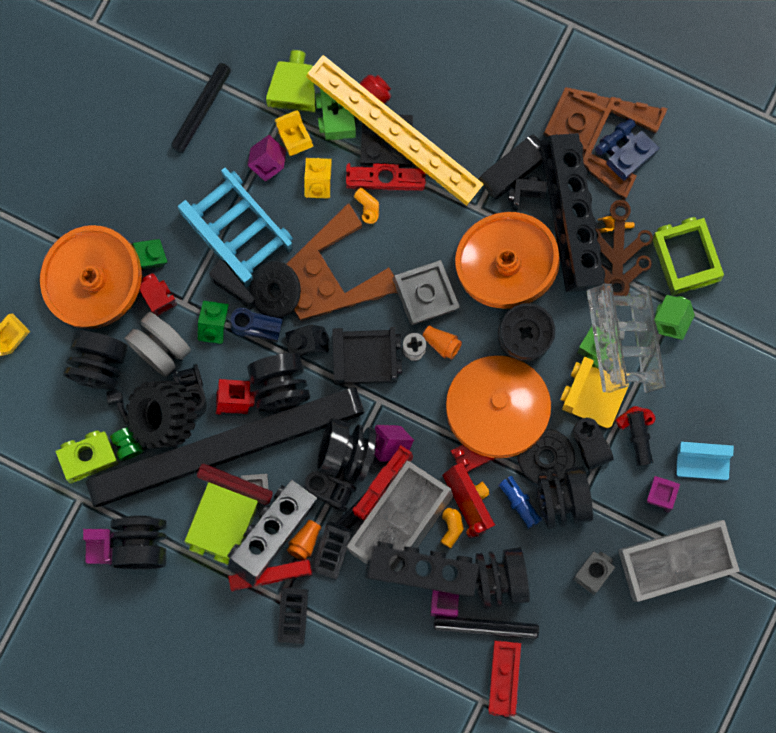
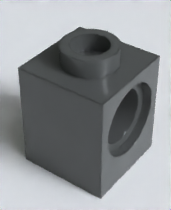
[573,551,615,595]

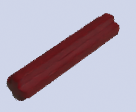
[197,464,273,505]

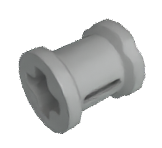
[403,333,426,361]

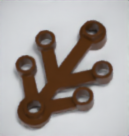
[584,200,653,301]

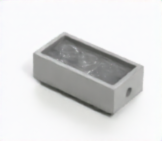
[347,460,453,572]
[618,520,740,602]

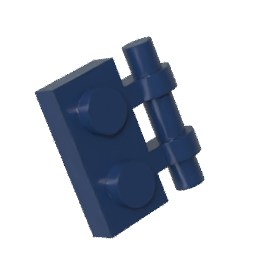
[595,119,659,181]

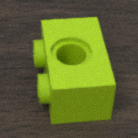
[55,430,119,484]

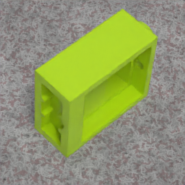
[653,217,724,296]

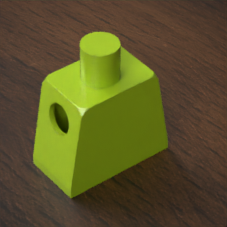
[266,50,316,112]

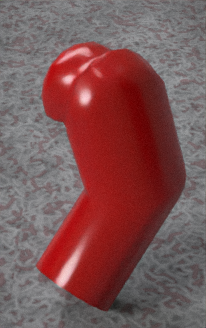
[615,406,656,430]

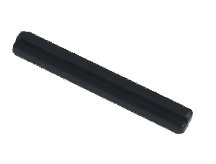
[171,63,231,153]
[434,616,539,639]

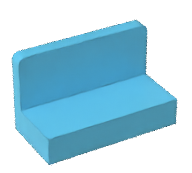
[676,442,734,481]

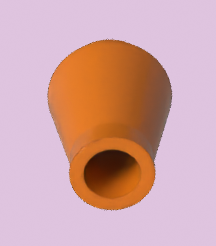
[422,325,462,359]
[287,520,321,561]

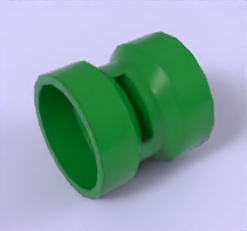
[110,427,144,461]

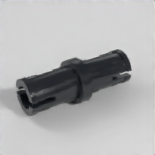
[627,411,653,466]

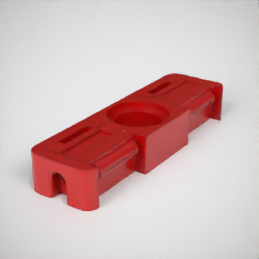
[346,163,426,191]
[353,445,413,521]
[228,560,312,591]

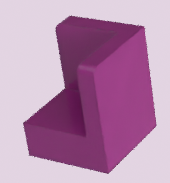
[248,135,286,182]
[374,425,414,462]
[646,476,680,513]
[83,529,113,564]
[430,590,459,617]

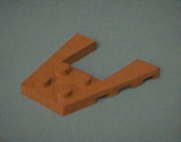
[543,87,667,200]
[278,204,398,322]

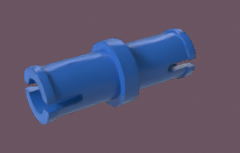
[498,476,542,529]

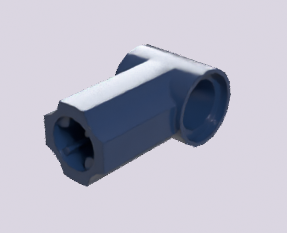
[230,308,283,342]

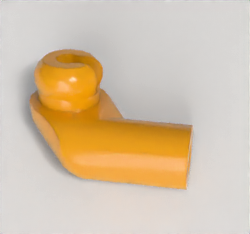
[353,187,379,224]
[440,508,463,549]

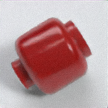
[359,75,391,104]

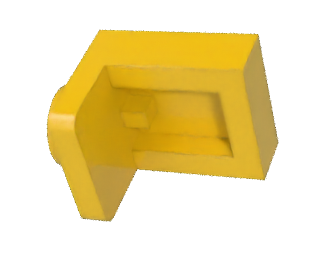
[275,110,313,156]
[304,158,332,198]
[0,313,30,356]

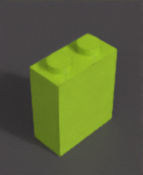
[185,482,259,565]

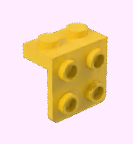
[560,357,629,429]

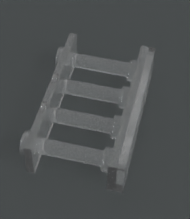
[587,284,666,393]

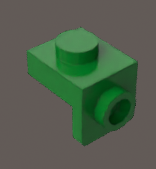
[132,239,168,270]
[197,301,229,344]

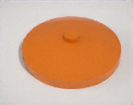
[455,212,560,309]
[40,225,142,329]
[446,356,551,458]

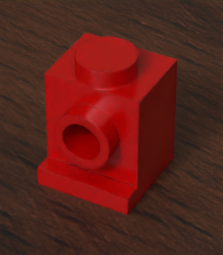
[139,274,177,316]
[216,379,255,415]

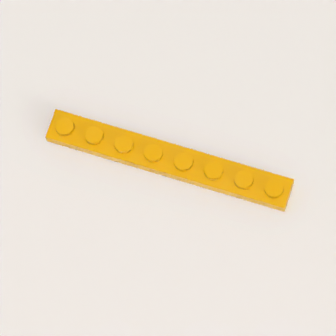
[306,55,484,206]

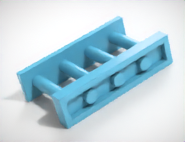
[178,168,293,288]

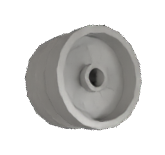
[124,312,191,377]

